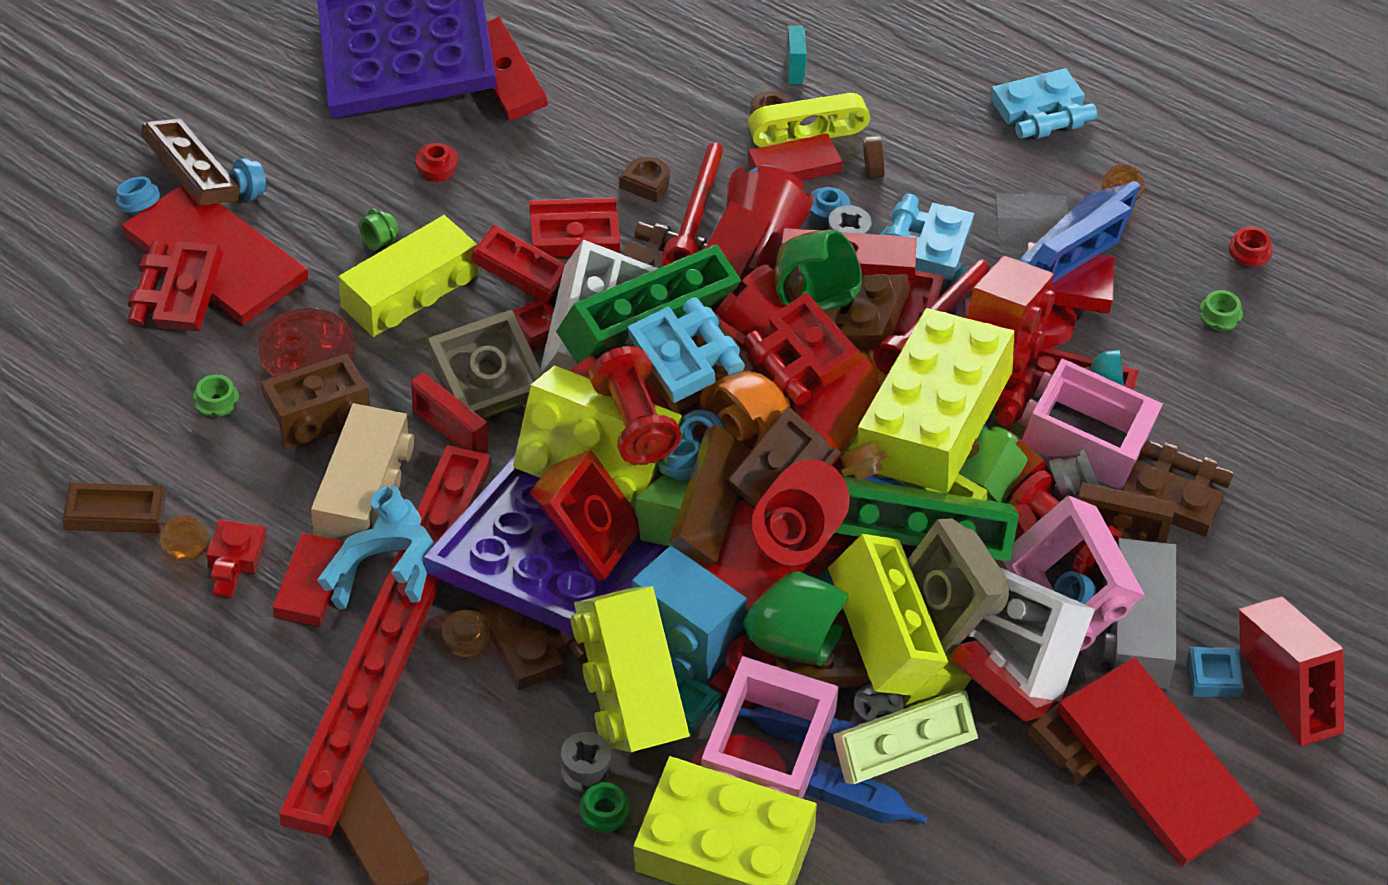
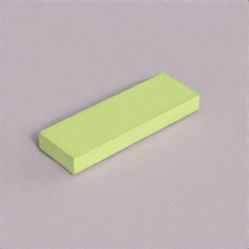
[833,690,978,784]

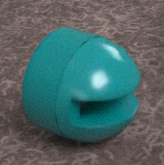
[1091,349,1124,386]

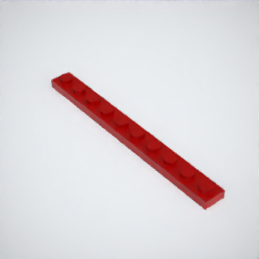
[279,445,492,838]

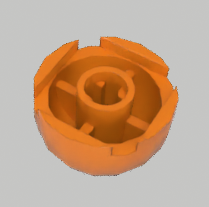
[700,371,790,450]

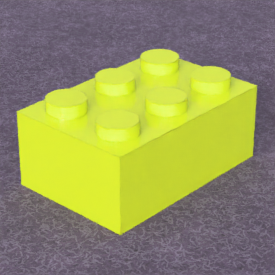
[513,365,682,510]
[571,586,690,752]
[634,756,817,885]

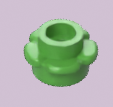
[358,208,398,251]
[1199,290,1243,331]
[193,374,239,417]

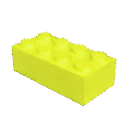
[858,308,1014,493]

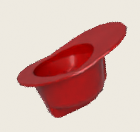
[751,459,850,566]

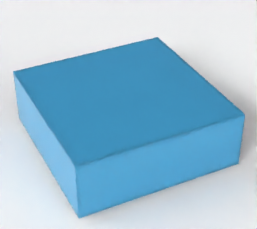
[1187,647,1244,698]

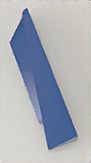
[1018,181,1141,283]

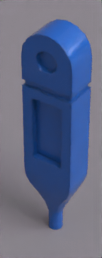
[738,707,859,753]
[805,760,928,825]

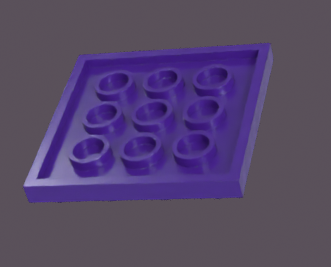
[317,0,498,118]
[423,456,668,636]

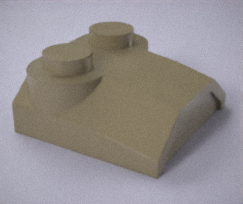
[426,309,543,420]
[908,518,1009,657]

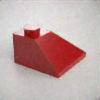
[529,449,640,582]

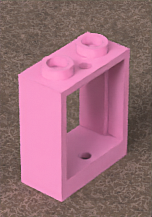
[1019,358,1163,491]
[1003,495,1145,651]
[701,656,838,799]

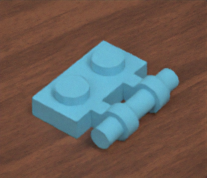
[990,68,1097,139]
[884,194,974,281]
[627,298,745,403]

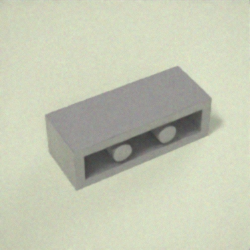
[1102,538,1176,689]

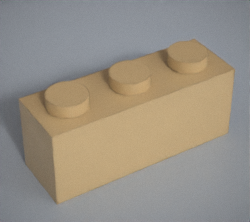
[311,403,414,541]

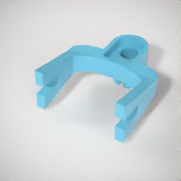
[317,485,434,610]

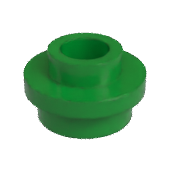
[579,782,630,833]

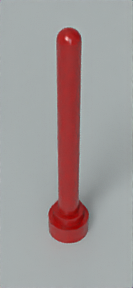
[661,142,723,266]
[873,259,990,375]

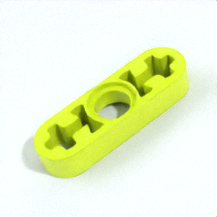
[747,93,870,147]

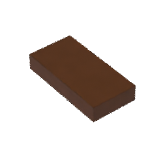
[62,483,166,533]

